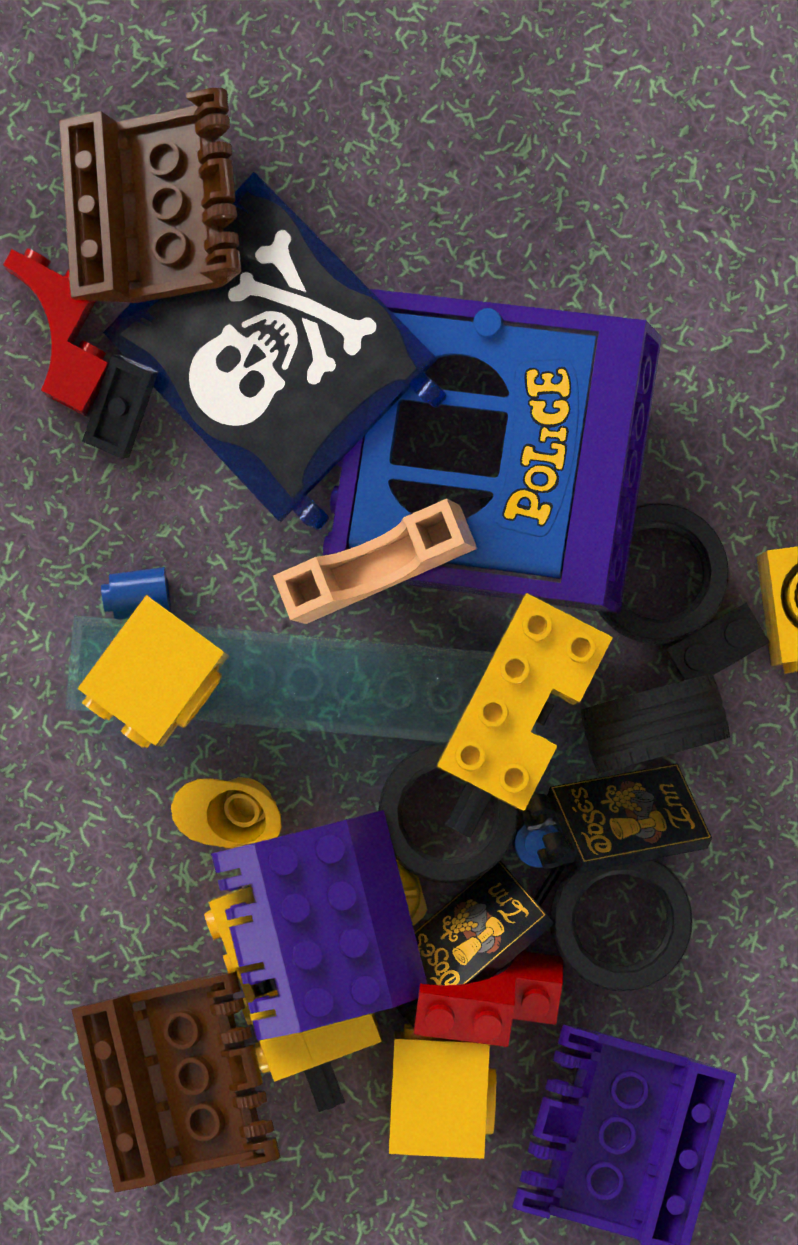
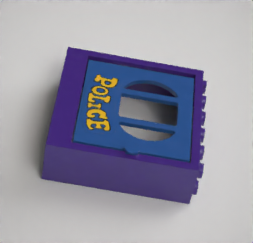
[323,289,662,614]

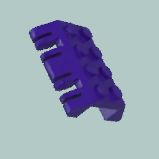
[211,810,427,1041]
[512,1024,737,1245]

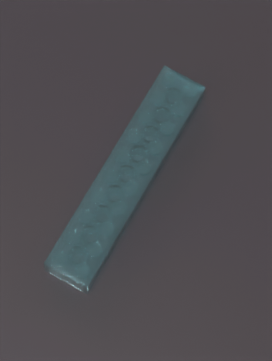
[65,615,537,743]

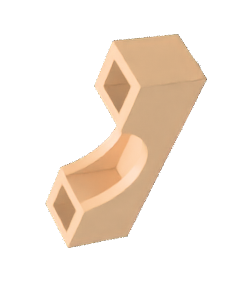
[273,498,478,624]

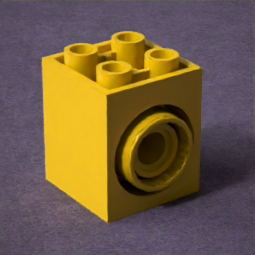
[757,547,798,674]
[77,595,229,748]
[389,1023,497,1159]

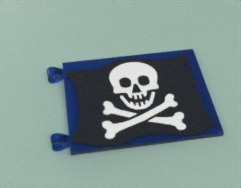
[103,172,447,530]

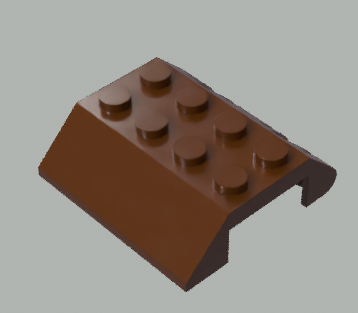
[59,88,241,303]
[71,971,281,1193]

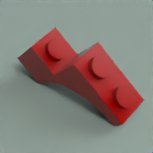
[3,248,108,417]
[413,951,563,1047]

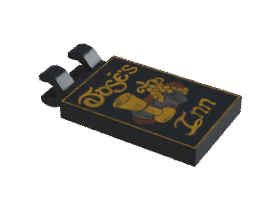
[521,763,712,874]
[396,861,554,1027]

